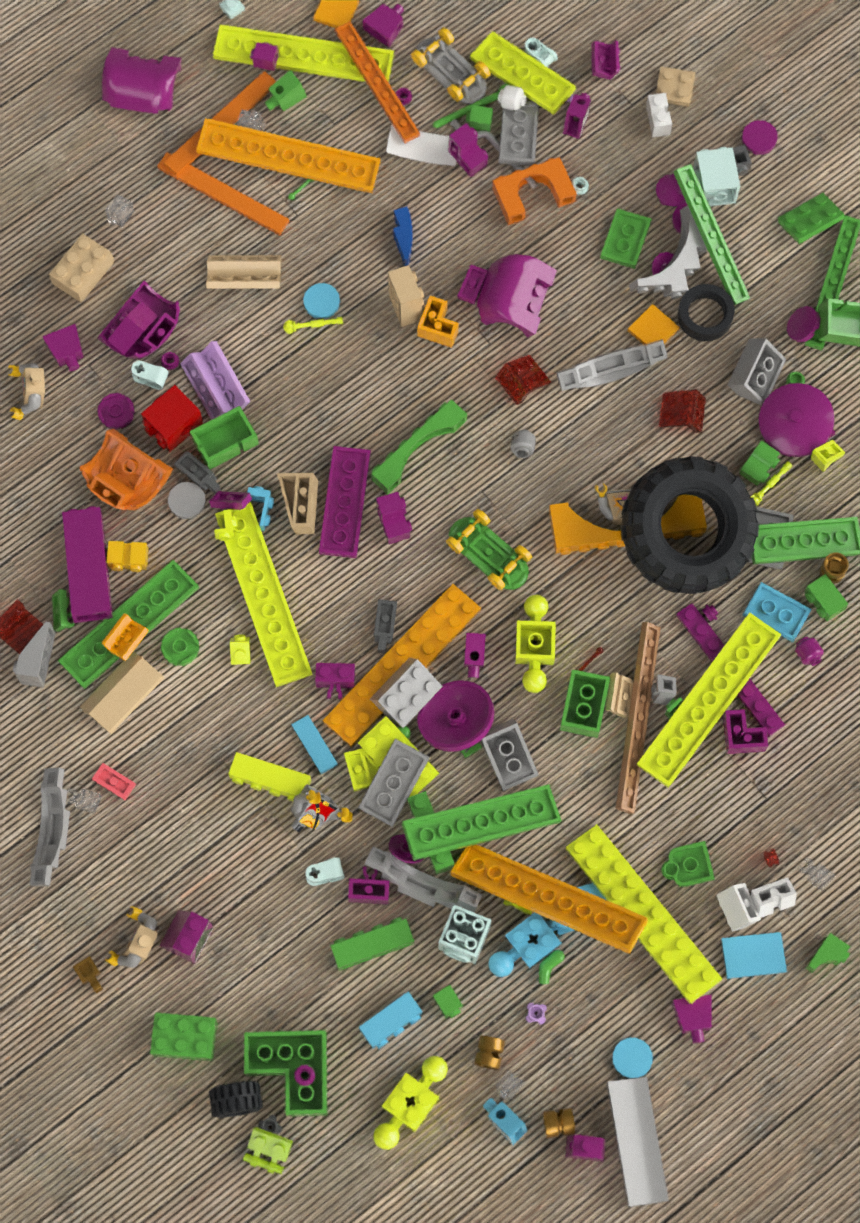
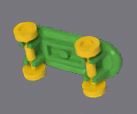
[446,508,532,590]

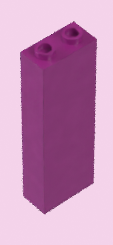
[62,506,113,623]

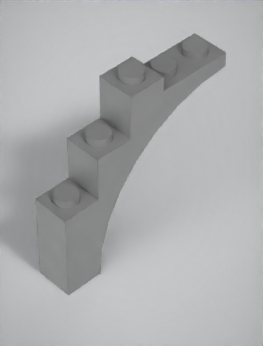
[629,205,707,299]

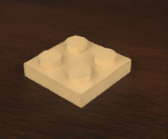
[656,67,696,107]

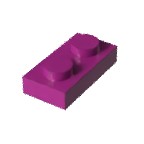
[457,265,488,305]
[209,491,252,510]

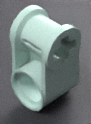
[524,38,558,67]
[131,361,169,390]
[306,858,345,886]

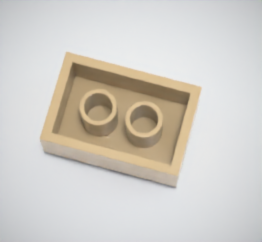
[49,233,114,303]
[388,265,424,327]

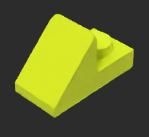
[811,440,845,472]

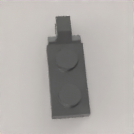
[174,450,221,494]
[374,599,397,654]

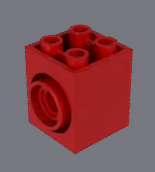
[141,385,203,452]

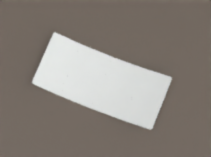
[386,124,456,166]

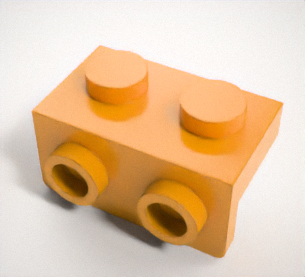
[102,613,149,661]

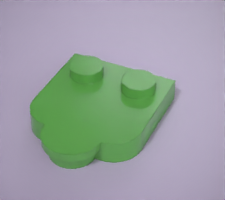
[661,841,715,887]

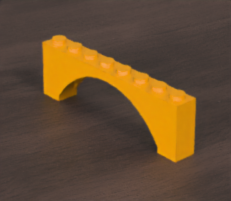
[549,495,707,555]

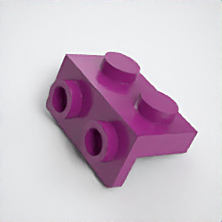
[591,40,621,80]

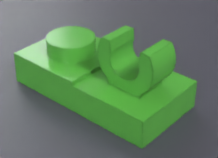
[52,589,75,632]

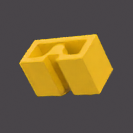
[106,541,149,572]

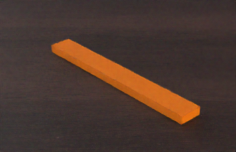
[335,21,420,144]
[163,71,276,175]
[157,152,289,236]

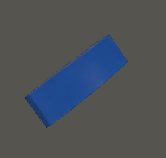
[393,206,413,266]

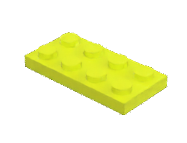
[358,716,440,797]

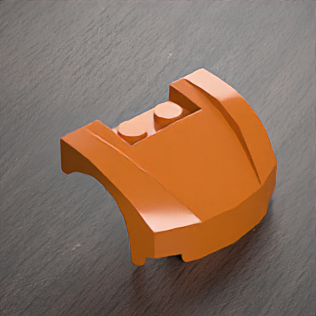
[80,429,173,511]

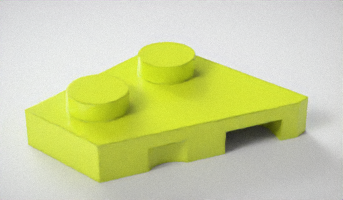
[344,748,380,792]

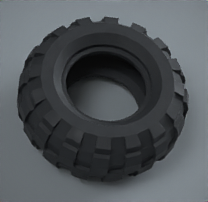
[620,456,759,594]

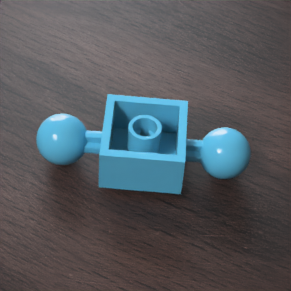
[488,913,569,977]

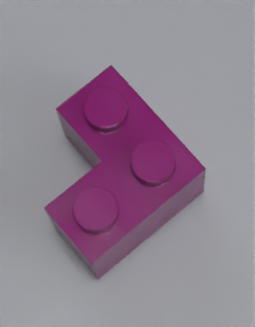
[448,123,488,177]
[108,302,158,355]
[376,491,413,545]
[723,709,768,754]

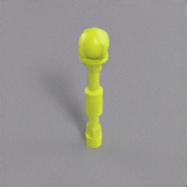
[283,317,343,334]
[750,461,792,506]

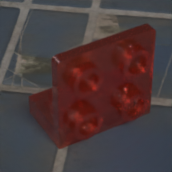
[495,355,551,405]
[659,389,706,433]
[0,599,43,654]

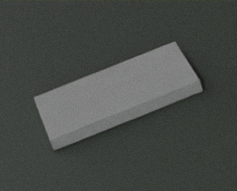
[498,101,539,166]
[358,739,430,827]

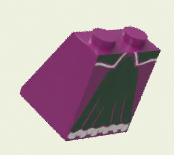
[159,910,214,964]

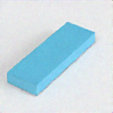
[291,715,338,775]

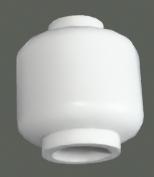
[498,85,526,111]

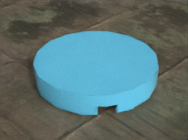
[303,283,340,319]
[612,1038,653,1079]

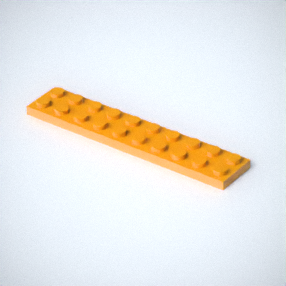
[196,118,381,193]
[323,584,481,747]
[451,844,648,954]

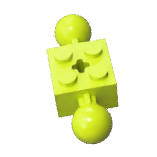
[515,594,556,693]
[373,1056,448,1150]

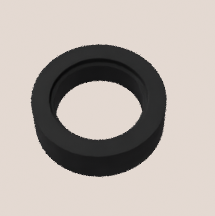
[678,284,735,342]

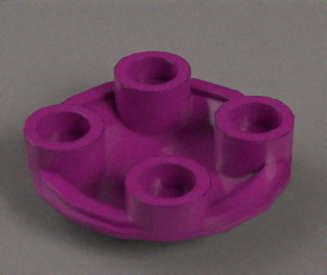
[656,174,686,207]

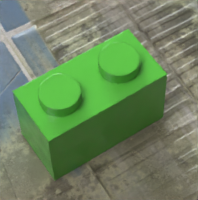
[804,574,848,622]

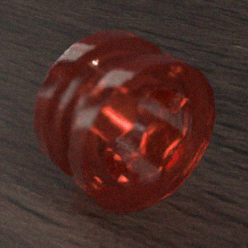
[763,848,779,868]

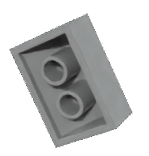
[728,338,786,406]

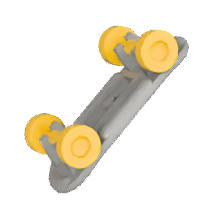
[411,27,490,104]

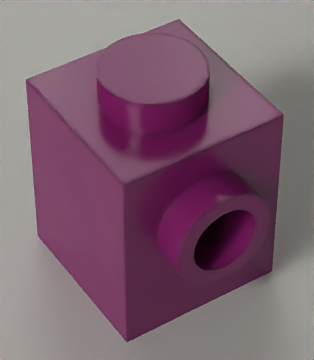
[250,42,279,71]

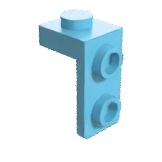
[247,486,274,532]

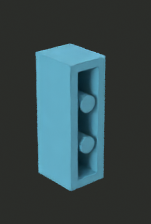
[359,992,422,1049]

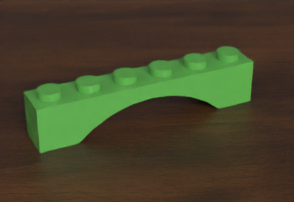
[371,399,467,495]

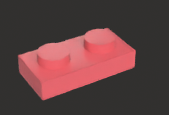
[92,763,136,801]

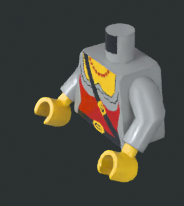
[291,784,353,833]

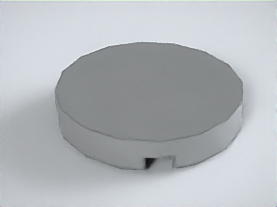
[168,482,206,519]

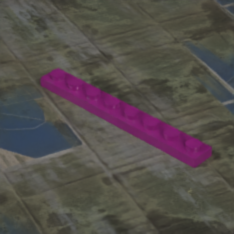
[676,603,785,737]

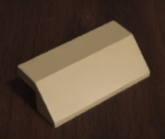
[206,255,281,289]
[80,652,164,734]

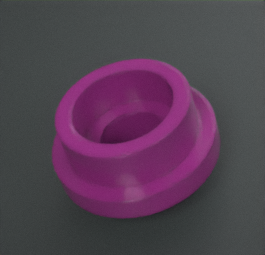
[395,88,412,105]
[161,352,179,370]
[702,604,719,622]
[294,1065,315,1086]

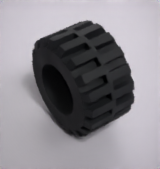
[209,1081,263,1118]

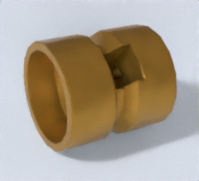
[820,552,849,584]
[474,1035,505,1070]
[543,1108,575,1138]

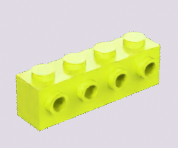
[228,752,311,802]

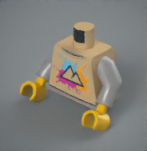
[8,363,45,420]
[594,483,631,525]
[105,906,158,968]

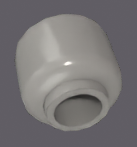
[510,430,536,458]

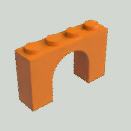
[492,157,576,225]

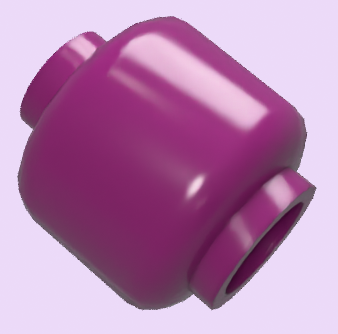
[795,636,824,666]

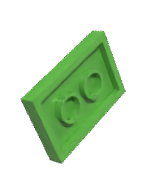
[778,193,844,244]
[600,208,652,269]

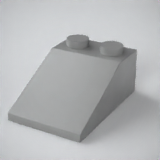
[13,621,56,688]
[480,719,539,791]

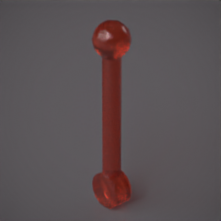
[577,647,603,671]

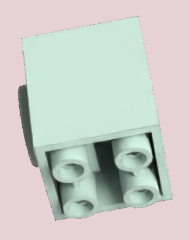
[693,147,740,207]
[438,905,491,965]

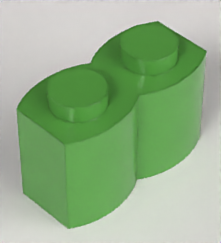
[739,441,780,486]

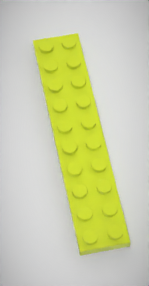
[213,25,394,82]
[215,502,313,688]
[637,612,782,788]
[566,824,722,1004]

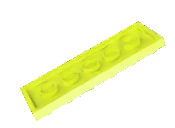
[470,31,576,115]

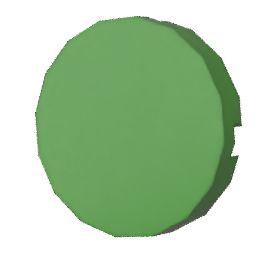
[161,628,199,666]

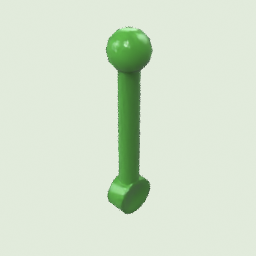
[288,179,314,200]

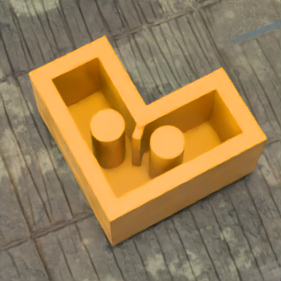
[417,296,459,348]

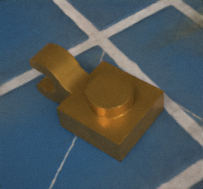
[72,956,104,994]

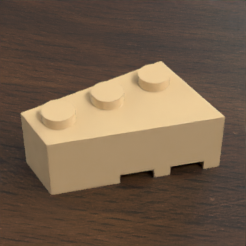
[277,473,318,534]

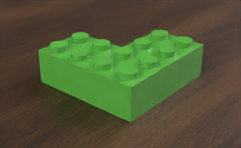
[244,1030,328,1117]

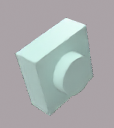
[220,0,245,20]

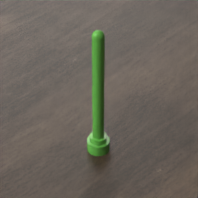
[433,83,508,128]

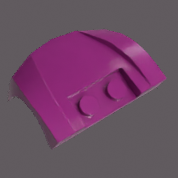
[97,281,180,360]

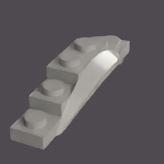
[556,339,668,391]
[30,768,70,887]
[365,847,482,913]

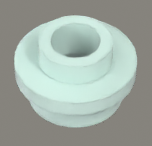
[572,177,589,195]

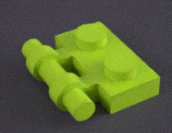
[243,1127,293,1175]

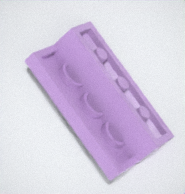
[180,341,250,420]

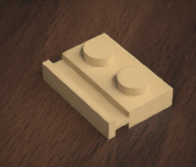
[605,672,634,718]

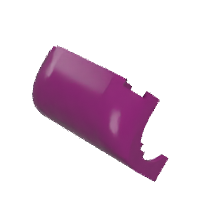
[102,47,181,114]
[476,254,557,337]

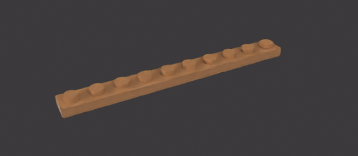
[615,622,660,814]

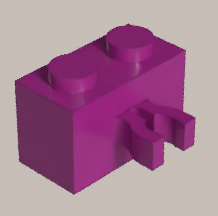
[315,663,356,699]
[348,867,390,905]

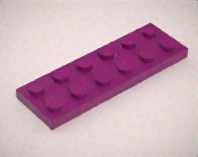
[319,446,371,559]

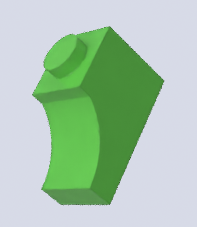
[806,933,851,973]

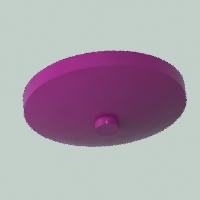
[759,383,835,457]
[417,680,495,752]

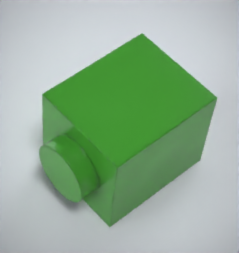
[466,105,493,132]
[433,985,463,1019]

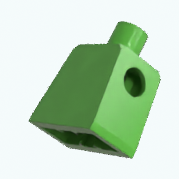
[264,70,307,111]

